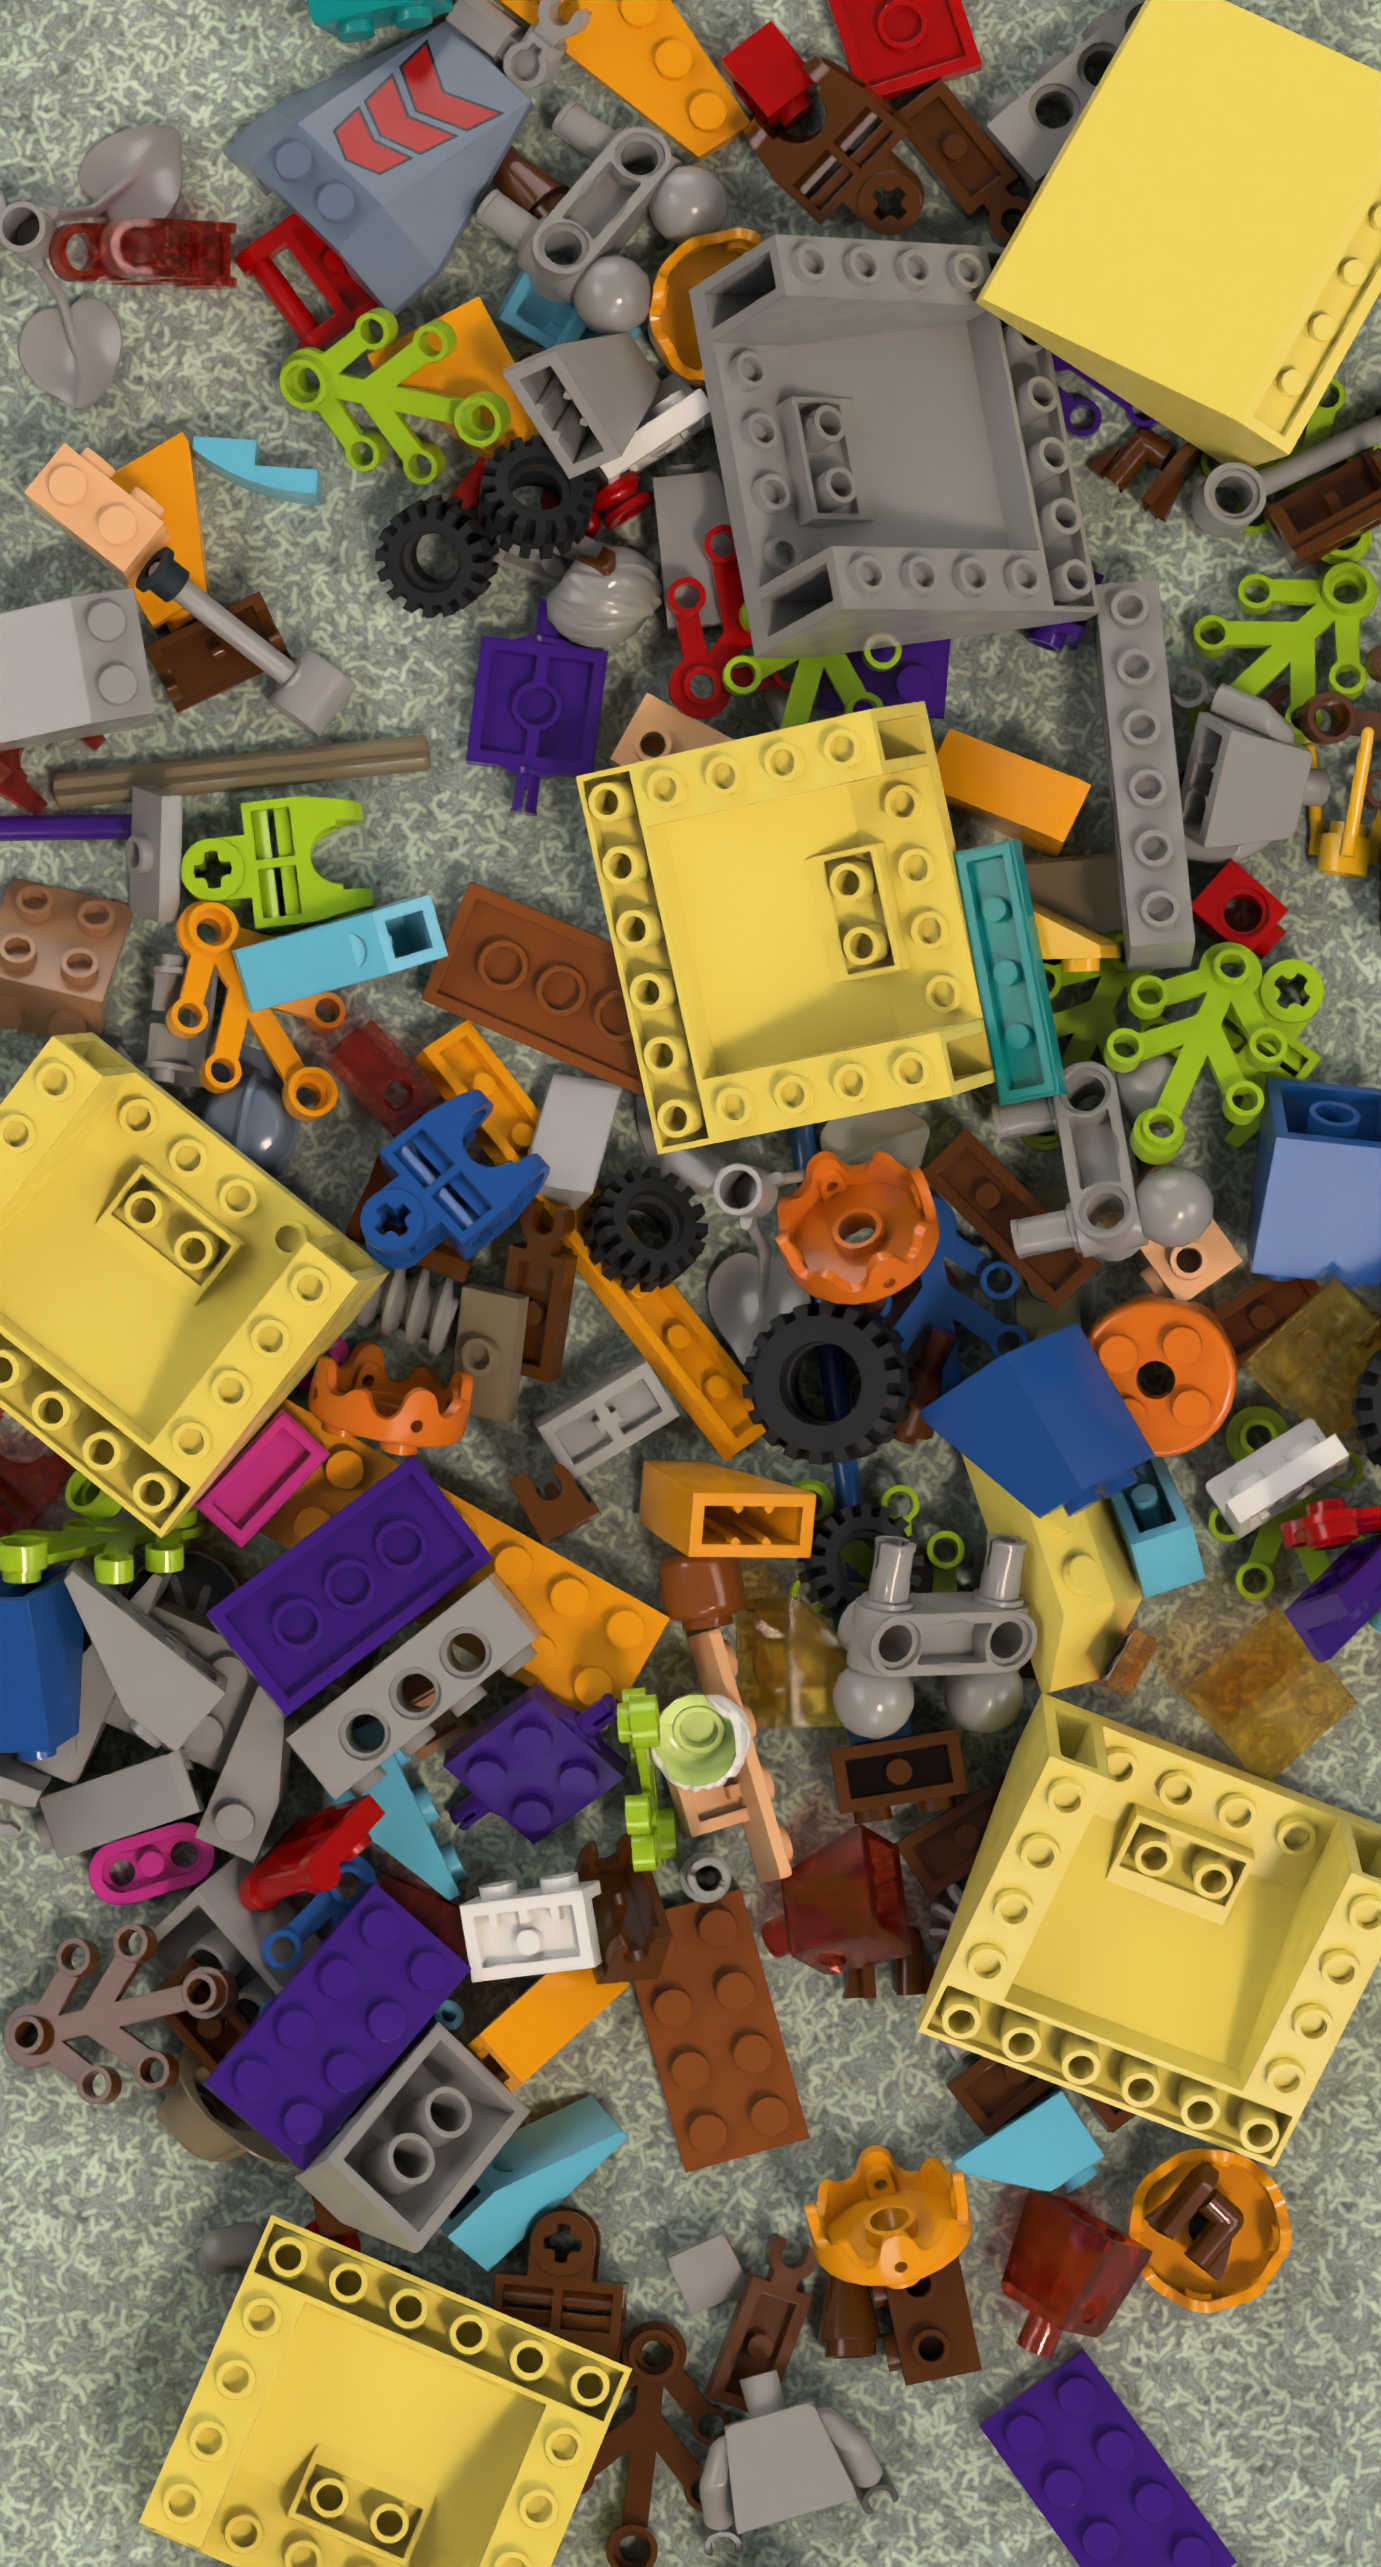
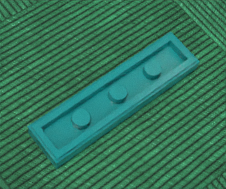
[953,839,1067,1106]

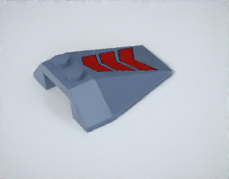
[223,21,533,317]

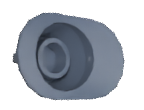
[197,1043,305,1179]

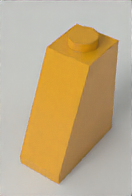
[367,296,546,460]
[110,432,211,636]
[933,728,1091,858]
[638,1460,816,1558]
[464,1968,630,2092]

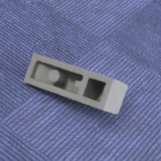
[64,1558,228,1753]

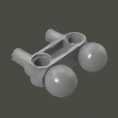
[475,100,729,336]
[992,1053,1214,1261]
[833,1533,1037,1740]

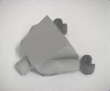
[1170,665,1330,865]
[699,2369,899,2556]

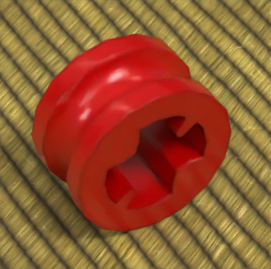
[593,471,654,530]

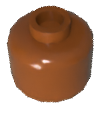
[658,1550,746,1631]

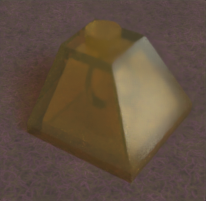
[735,1597,848,1728]

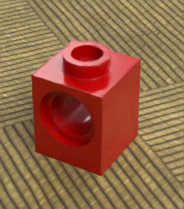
[721,21,818,129]
[1192,859,1289,960]

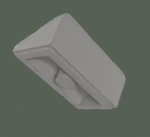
[527,1073,623,1210]

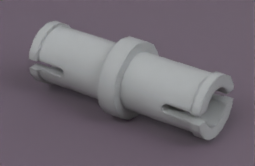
[679,1851,732,1903]

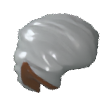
[547,546,664,647]

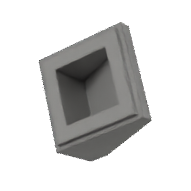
[666,2229,746,2316]

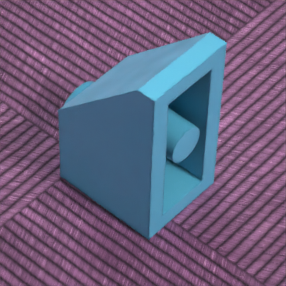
[1109,1457,1206,1598]
[951,2087,1104,2193]

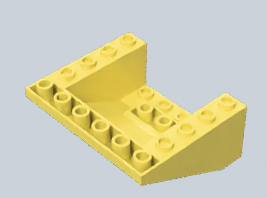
[975,0,1381,467]
[576,701,996,1155]
[0,1032,390,1538]
[917,1693,1381,2167]
[139,2215,632,2567]

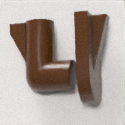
[1088,428,1203,523]
[842,1913,934,1999]
[1143,2162,1244,2282]

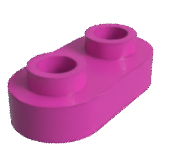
[89,1822,217,1906]

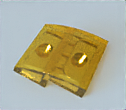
[1241,1276,1381,1438]

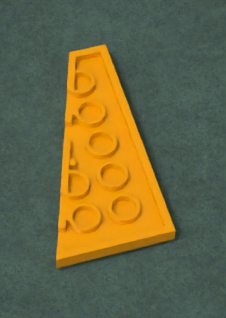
[494,0,750,162]

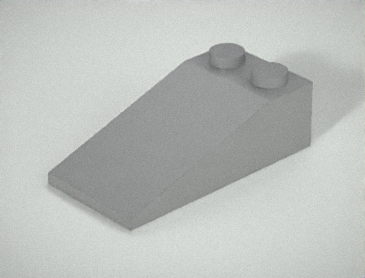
[0,587,157,751]

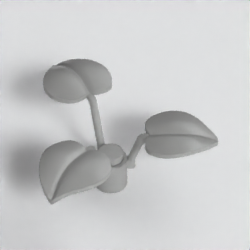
[0,125,183,410]
[636,1095,930,1365]

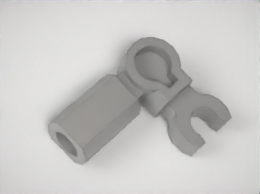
[445,0,592,89]

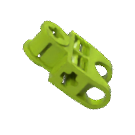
[181,796,375,935]
[1170,959,1324,1149]

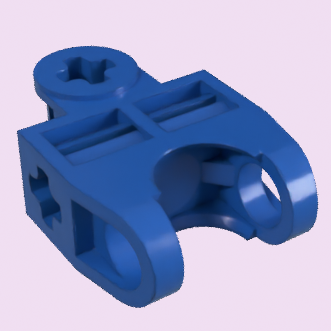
[360,1090,550,1270]

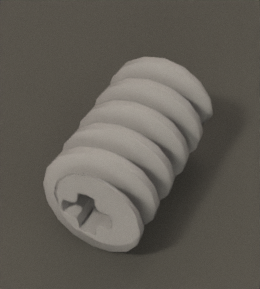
[350,1239,461,1356]

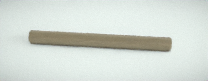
[53,735,430,809]

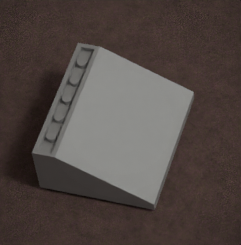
[688,234,1101,658]

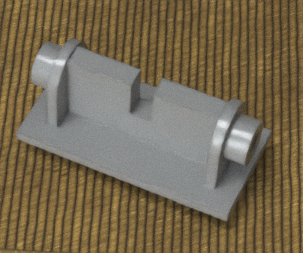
[144,954,218,1087]

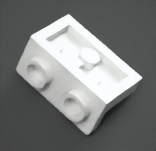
[593,374,713,487]
[1206,1418,1349,1540]
[459,1872,602,1983]

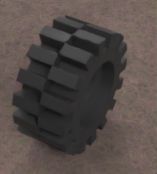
[477,435,597,560]
[375,495,500,618]
[582,1167,708,1292]
[797,1503,924,1622]

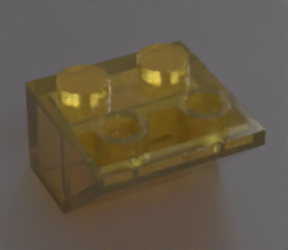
[1175,1607,1357,1782]

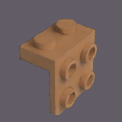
[0,879,132,1039]

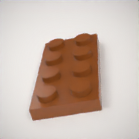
[421,882,645,1097]
[633,1888,810,2173]

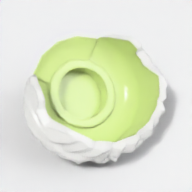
[651,1692,751,1793]

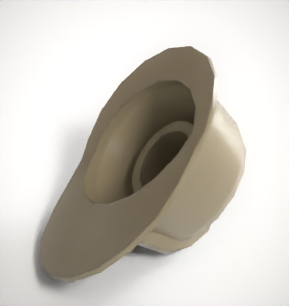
[156,2049,291,2165]

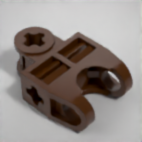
[743,53,925,235]
[492,2208,629,2363]

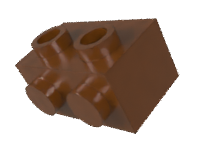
[828,1728,969,1824]
[872,2256,982,2386]

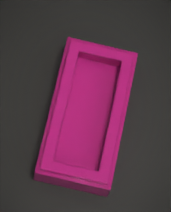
[194,1409,331,1549]

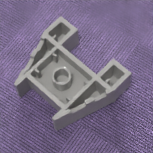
[17,1572,295,1863]

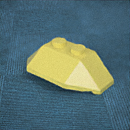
[961,1453,1143,1694]

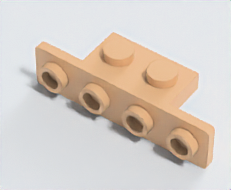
[659,1628,793,1883]

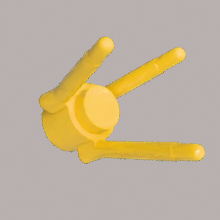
[1304,727,1381,878]

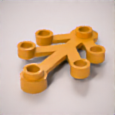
[166,900,346,1122]

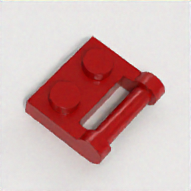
[234,213,381,352]
[238,1794,385,1912]

